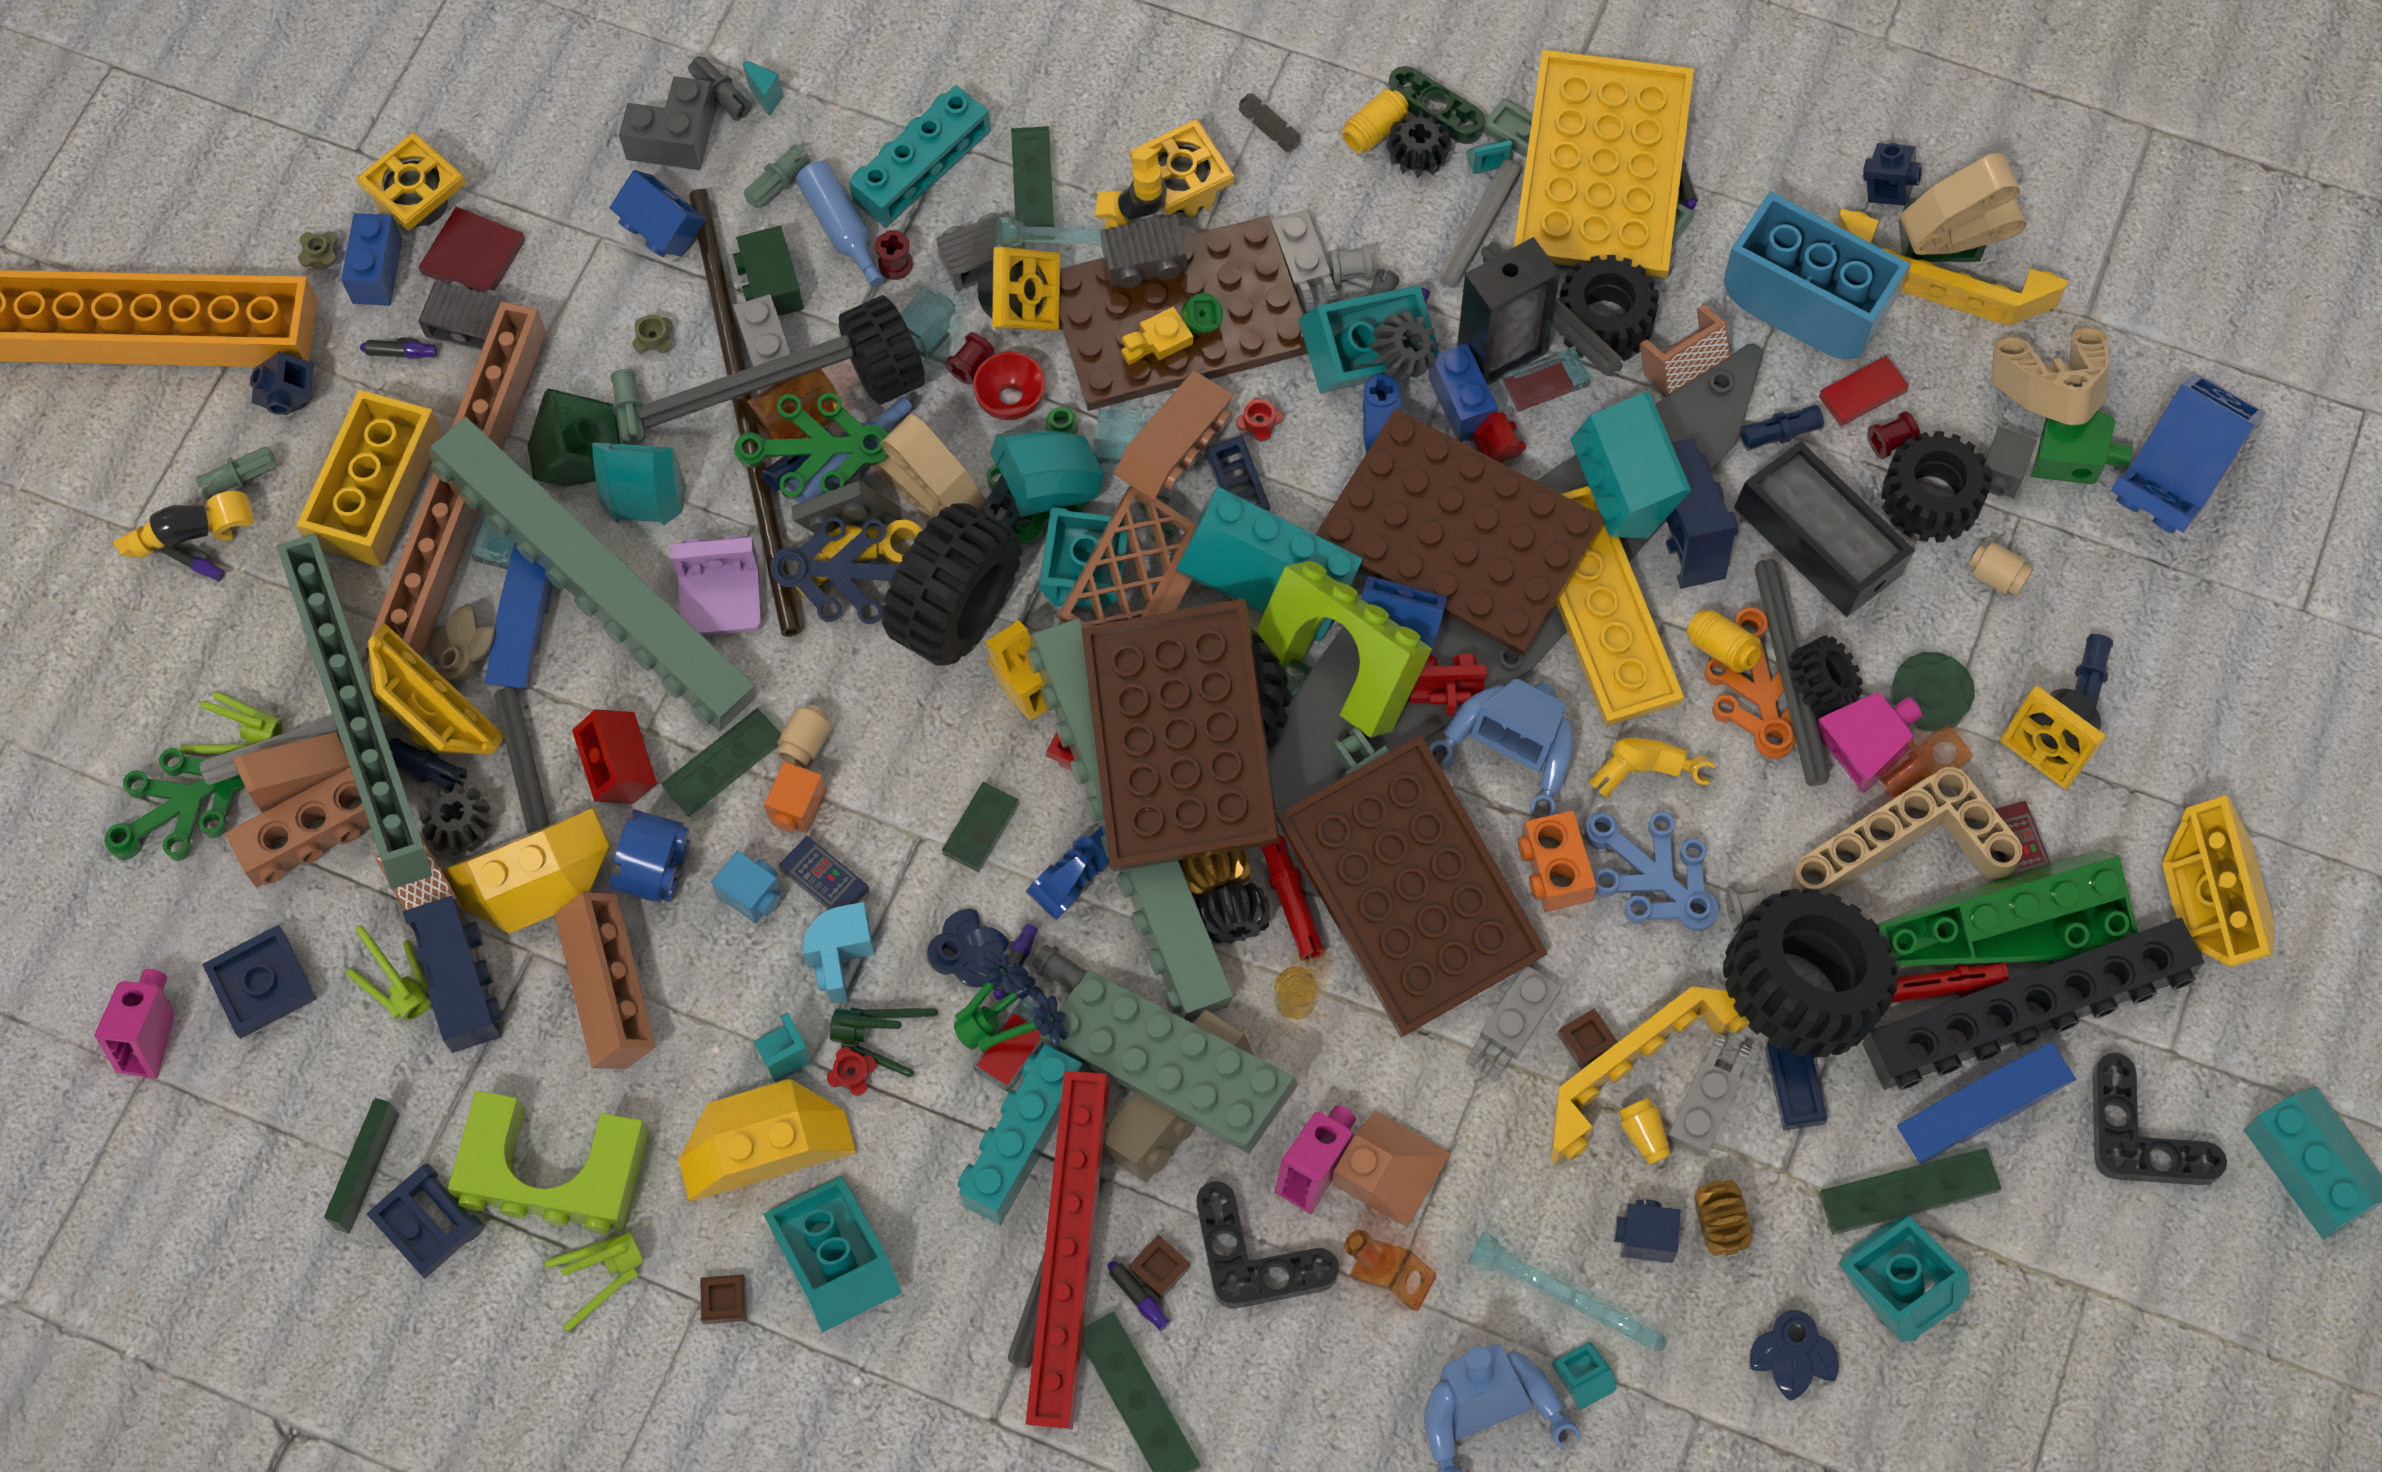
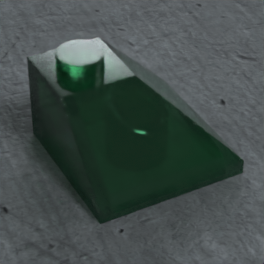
[528,388,621,487]

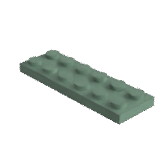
[1040,970,1298,1154]

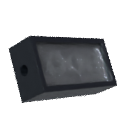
[1457,237,1560,386]
[1734,441,1915,618]

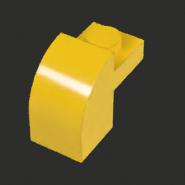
[985,620,1048,721]

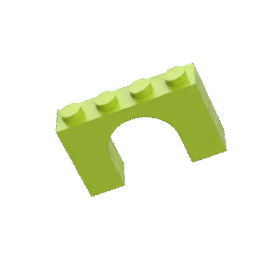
[1256,561,1432,738]
[448,1090,650,1234]

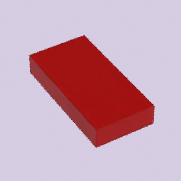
[1819,356,1909,427]

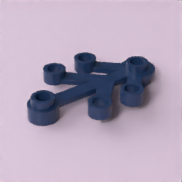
[770,517,902,624]

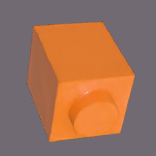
[764,762,827,833]

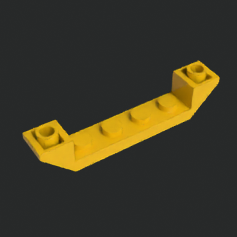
[1836,209,2068,326]
[1550,986,1750,1164]

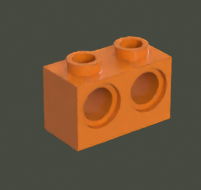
[1517,810,1597,912]

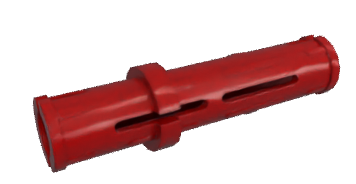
[1260,836,1326,961]
[1892,962,2009,1003]

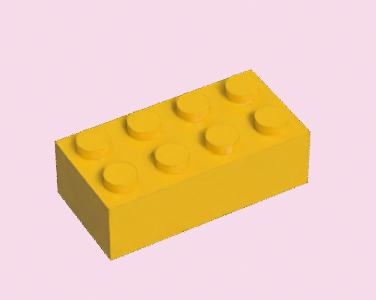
[296,389,442,568]

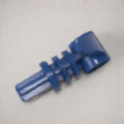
[1025,826,1109,920]

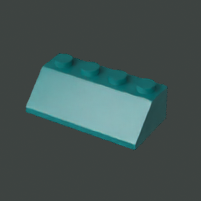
[1175,486,1363,642]

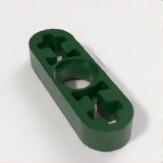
[1388,66,1485,144]

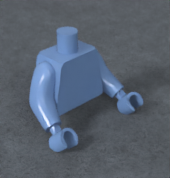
[1429,679,1573,816]
[1424,1344,1581,1472]

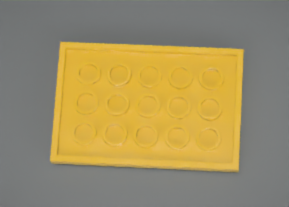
[1514,49,1694,278]

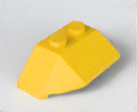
[368,623,504,755]
[2162,795,2275,968]
[443,807,611,934]
[678,1079,857,1202]

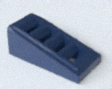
[1204,435,1271,511]

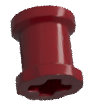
[875,230,913,280]
[944,332,995,385]
[1867,411,1920,459]

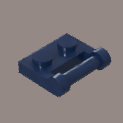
[366,1164,485,1279]

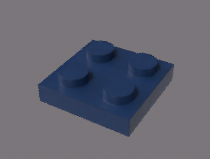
[202,925,317,1039]

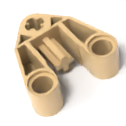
[1900,153,2027,255]
[1991,328,2109,425]
[872,414,986,519]

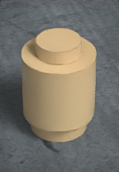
[1969,541,2034,597]
[776,705,832,768]

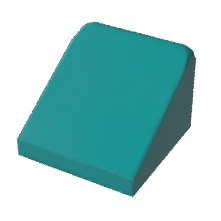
[743,60,783,115]
[1466,140,1512,174]
[1552,1342,1617,1409]

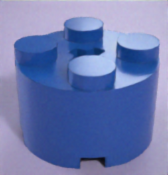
[610,809,690,904]

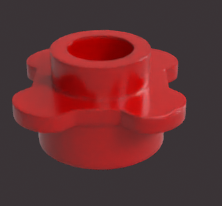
[1236,398,1283,441]
[827,1047,876,1096]

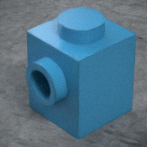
[711,850,782,924]

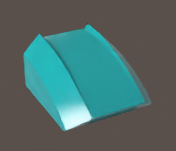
[990,430,1104,517]
[592,443,686,526]
[1039,507,1130,611]
[1838,1215,1970,1342]

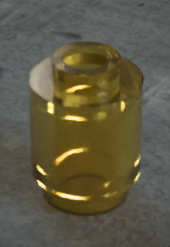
[1274,966,1317,1020]

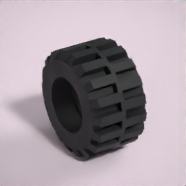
[1559,255,1659,361]
[839,295,925,405]
[1881,431,1991,543]

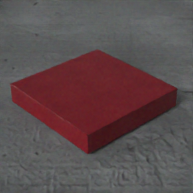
[418,207,525,293]

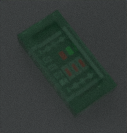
[942,782,1020,873]

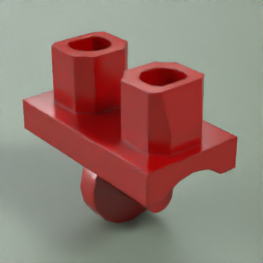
[1409,653,1487,716]

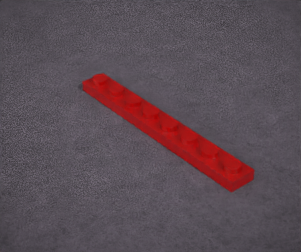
[1025,1071,1110,1430]

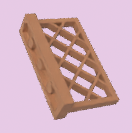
[1056,485,1196,628]

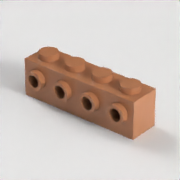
[1114,371,1234,500]
[554,892,656,1069]

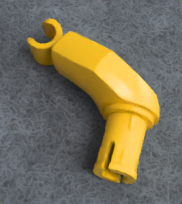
[1588,738,1716,798]

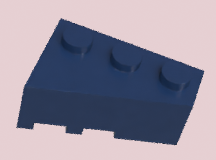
[1665,438,1738,589]
[403,896,504,1053]

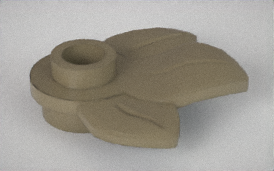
[429,604,496,682]

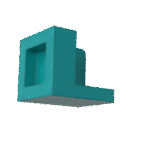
[754,1012,812,1082]

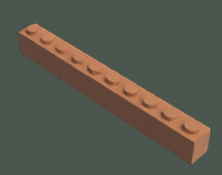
[366,301,547,658]

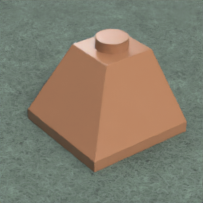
[1332,1111,1451,1228]

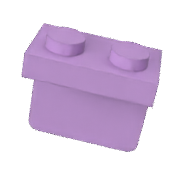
[671,535,762,636]

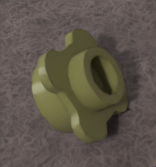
[298,231,338,269]
[632,315,673,353]

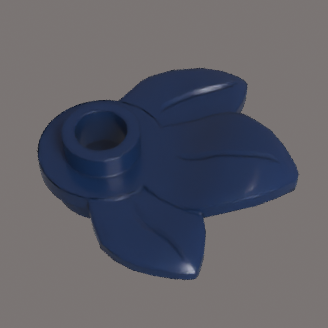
[927,909,1009,988]
[1749,1310,1839,1401]

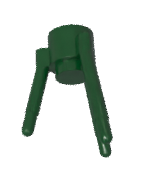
[830,1007,938,1077]

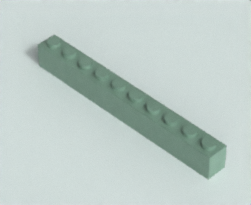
[430,416,755,732]
[276,534,432,889]
[1026,618,1233,1021]

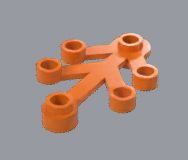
[1704,607,1800,759]

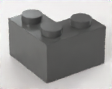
[619,76,717,170]

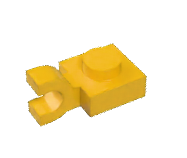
[1121,307,1193,365]

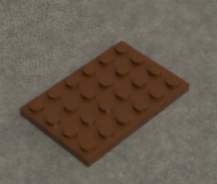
[1059,216,1308,411]
[1315,408,1606,656]
[1081,598,1280,872]
[1276,735,1548,1038]

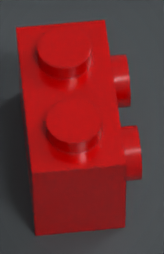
[572,709,657,804]

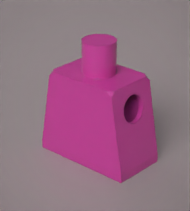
[1817,693,1923,794]
[94,969,174,1078]
[1274,1105,1356,1215]

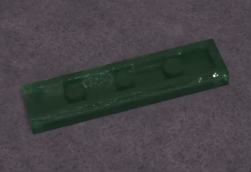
[1819,1148,2001,1235]
[1082,1311,1201,1472]

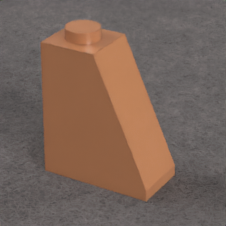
[233,732,350,813]

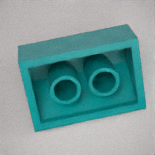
[1570,392,1691,538]
[2244,1086,2382,1240]

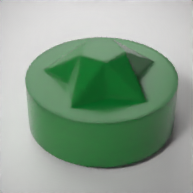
[1181,293,1223,335]

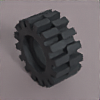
[1789,635,1863,716]

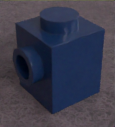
[1614,1199,1681,1263]

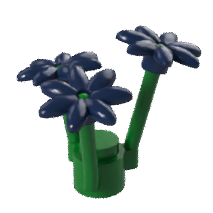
[954,949,1068,1052]

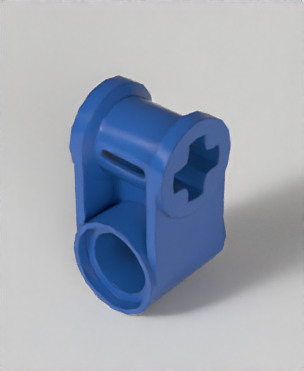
[1363,374,1401,453]

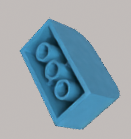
[1724,191,1911,359]

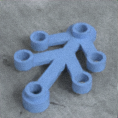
[1584,812,1719,931]

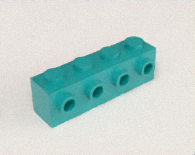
[849,85,991,228]
[957,1044,1084,1226]

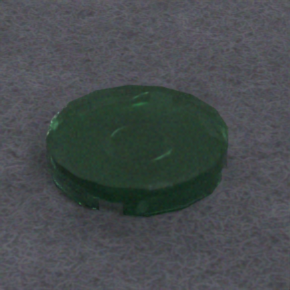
[1890,652,1975,732]

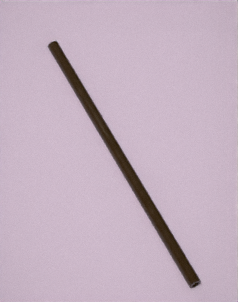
[689,189,801,637]

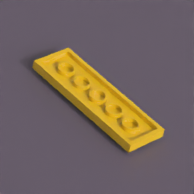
[1556,486,1684,727]

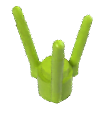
[180,691,283,754]
[346,925,432,1021]
[544,1232,644,1331]

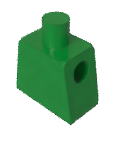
[2031,411,2133,484]

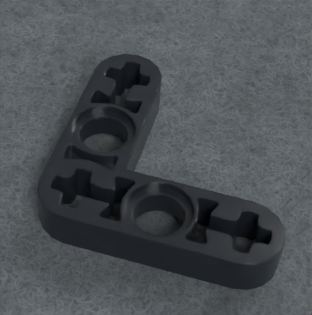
[2092,1053,2227,1185]
[1197,1181,1339,1308]

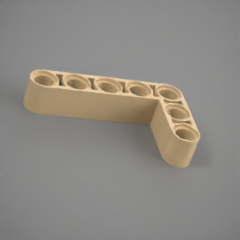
[1791,767,2022,896]

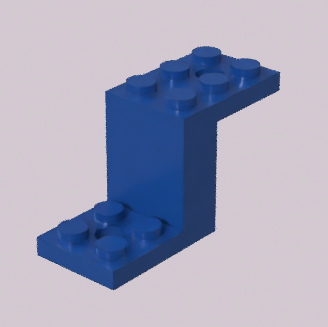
[2111,373,2266,533]

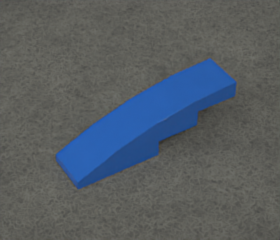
[485,542,553,690]
[1897,1042,2077,1164]

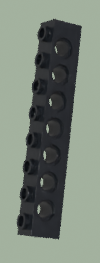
[1863,917,2205,1090]

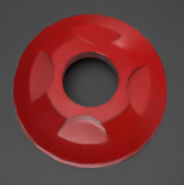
[973,351,1045,420]

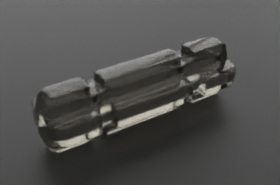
[1239,93,1301,153]

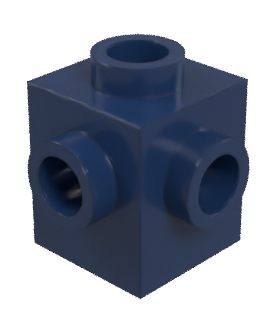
[1863,143,1922,206]
[250,351,314,415]

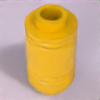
[1341,89,1409,154]
[1687,610,1761,673]

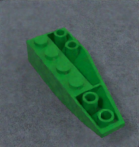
[1877,849,2138,966]

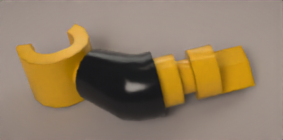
[1095,147,1167,229]
[112,491,255,558]

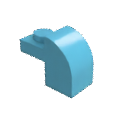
[803,902,875,1004]

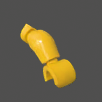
[794,519,922,598]

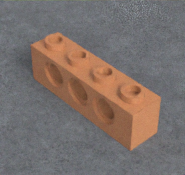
[224,767,370,888]

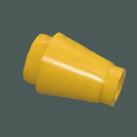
[1618,1098,1672,1166]

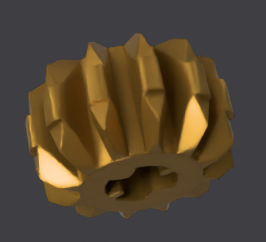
[1179,850,1251,900]
[1694,1179,1752,1256]

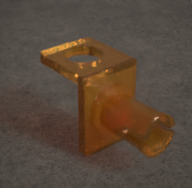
[1880,726,1973,798]
[1344,1229,1436,1311]

